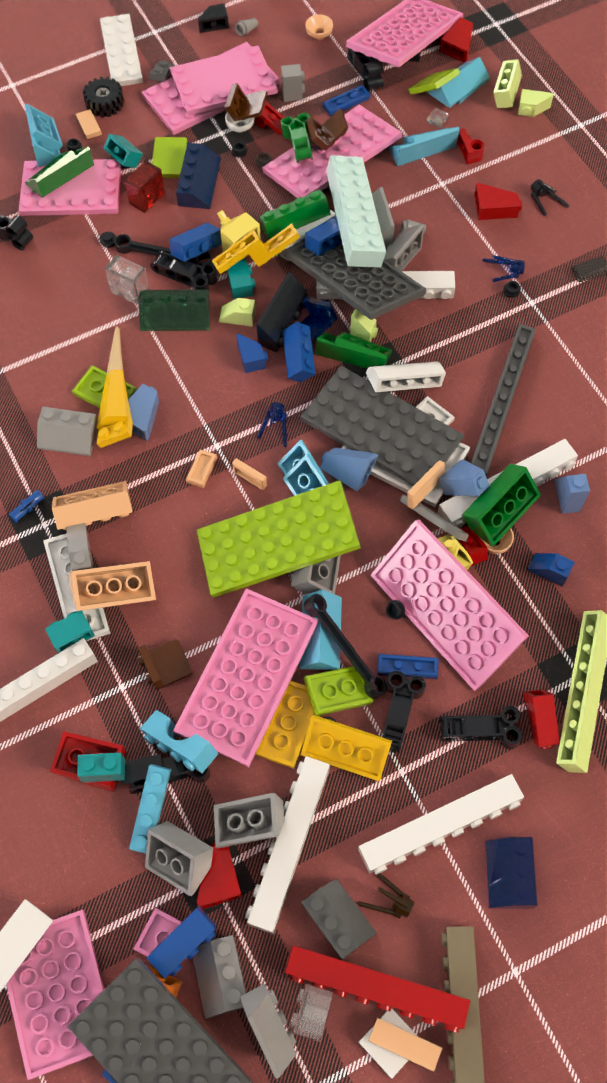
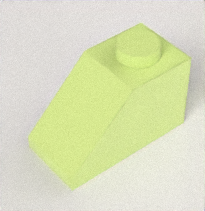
[518,89,554,117]
[219,298,256,327]
[350,309,378,342]

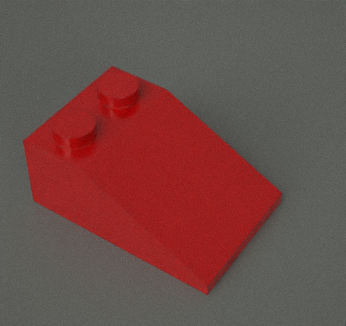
[50,731,127,792]

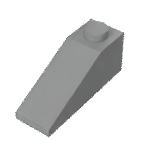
[66,523,94,571]

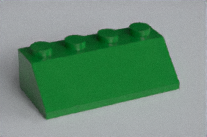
[258,190,331,240]
[462,463,541,547]

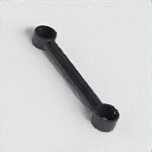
[114,234,212,266]
[304,594,388,699]

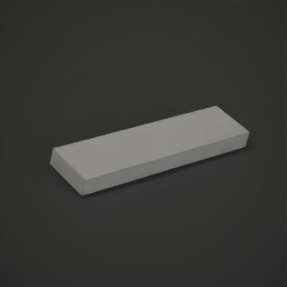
[400,495,469,541]

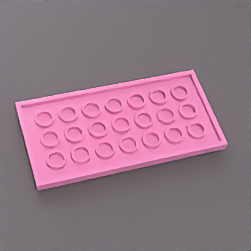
[346,0,463,67]
[142,42,280,135]
[262,105,402,198]
[370,520,529,691]
[173,589,319,768]

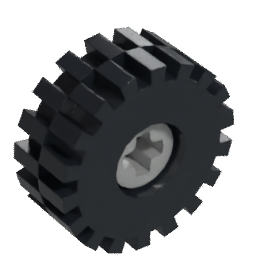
[83,77,124,117]

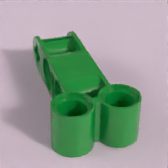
[280,113,313,163]

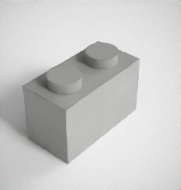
[281,64,305,102]

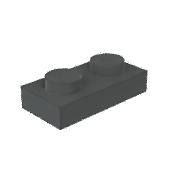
[149,61,174,82]

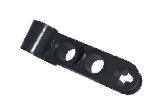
[347,48,383,92]
[0,215,33,250]
[150,251,218,298]
[382,671,426,754]
[438,706,522,749]
[129,756,210,794]

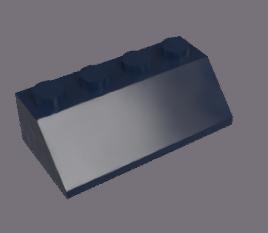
[176,143,221,209]

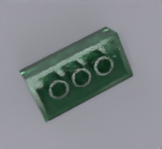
[139,289,211,331]

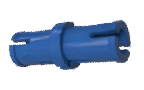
[8,490,45,523]

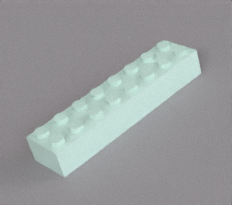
[326,155,386,268]

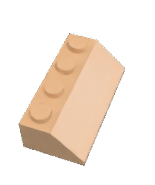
[52,481,133,530]
[68,561,156,611]

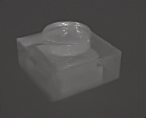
[427,108,449,129]

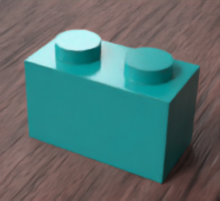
[103,134,143,168]
[227,258,256,299]
[45,611,95,653]
[77,753,125,783]

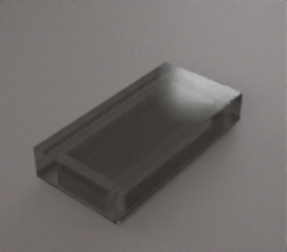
[572,256,607,283]

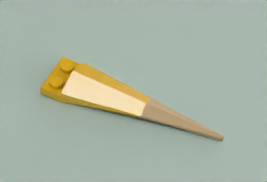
[96,326,133,448]

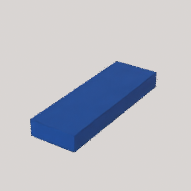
[322,85,370,117]
[377,654,439,679]

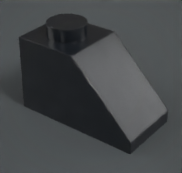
[198,3,229,33]

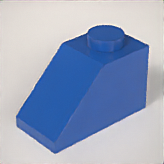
[236,334,268,373]
[527,553,575,587]

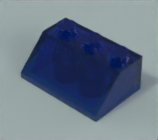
[485,837,537,909]

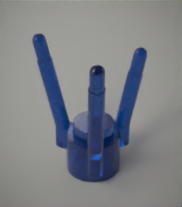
[483,255,525,282]
[256,402,287,447]

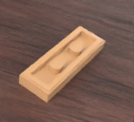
[407,460,445,509]
[369,1018,442,1072]

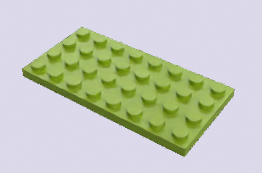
[197,480,361,598]

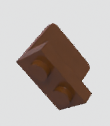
[225,83,268,122]
[307,109,348,151]
[137,640,192,690]

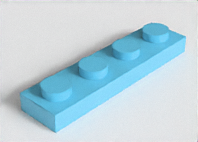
[129,764,171,854]

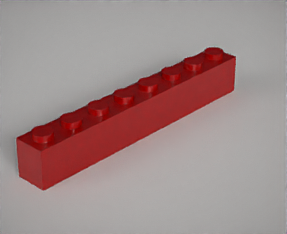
[285,946,471,1033]

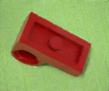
[254,101,285,135]
[457,128,485,165]
[456,526,488,567]

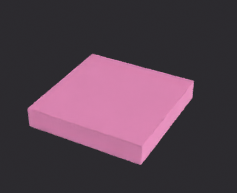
[134,908,181,957]

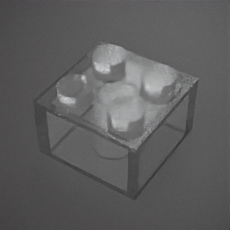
[105,254,150,304]
[290,984,333,1043]

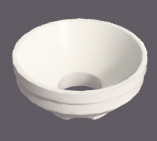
[225,113,254,133]

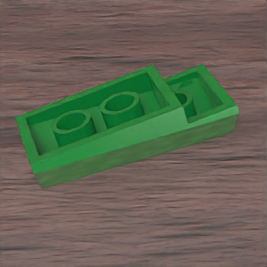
[25,146,94,198]
[315,332,392,369]

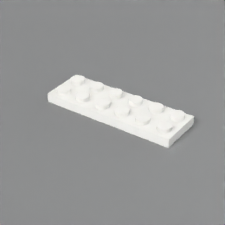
[100,14,143,86]
[43,533,111,641]

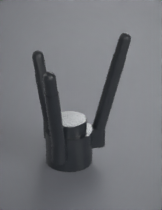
[531,179,569,216]

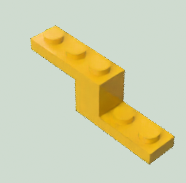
[212,224,300,274]

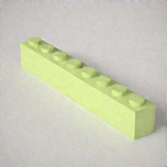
[556,610,607,773]

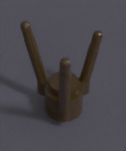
[357,873,415,919]

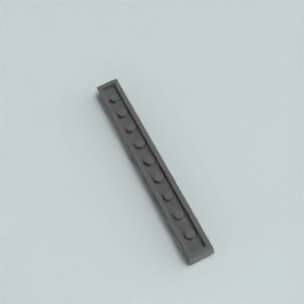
[471,324,536,476]

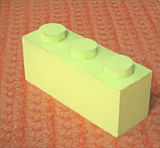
[493,60,522,108]

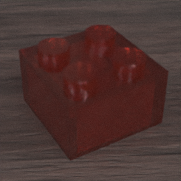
[124,160,165,213]

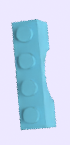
[140,710,218,773]

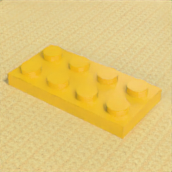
[255,681,314,769]
[300,715,392,782]

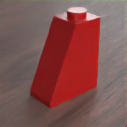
[440,17,473,63]
[474,183,522,220]
[523,689,560,749]
[197,843,242,909]

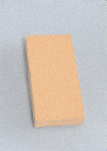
[76,109,102,140]
[186,450,217,488]
[232,458,267,490]

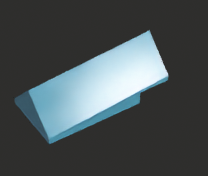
[426,57,490,108]
[25,103,63,167]
[389,127,459,166]
[277,440,329,496]
[300,589,342,670]

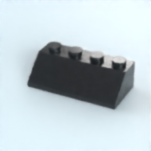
[256,272,309,353]

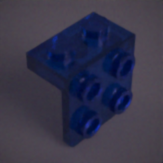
[300,296,338,340]

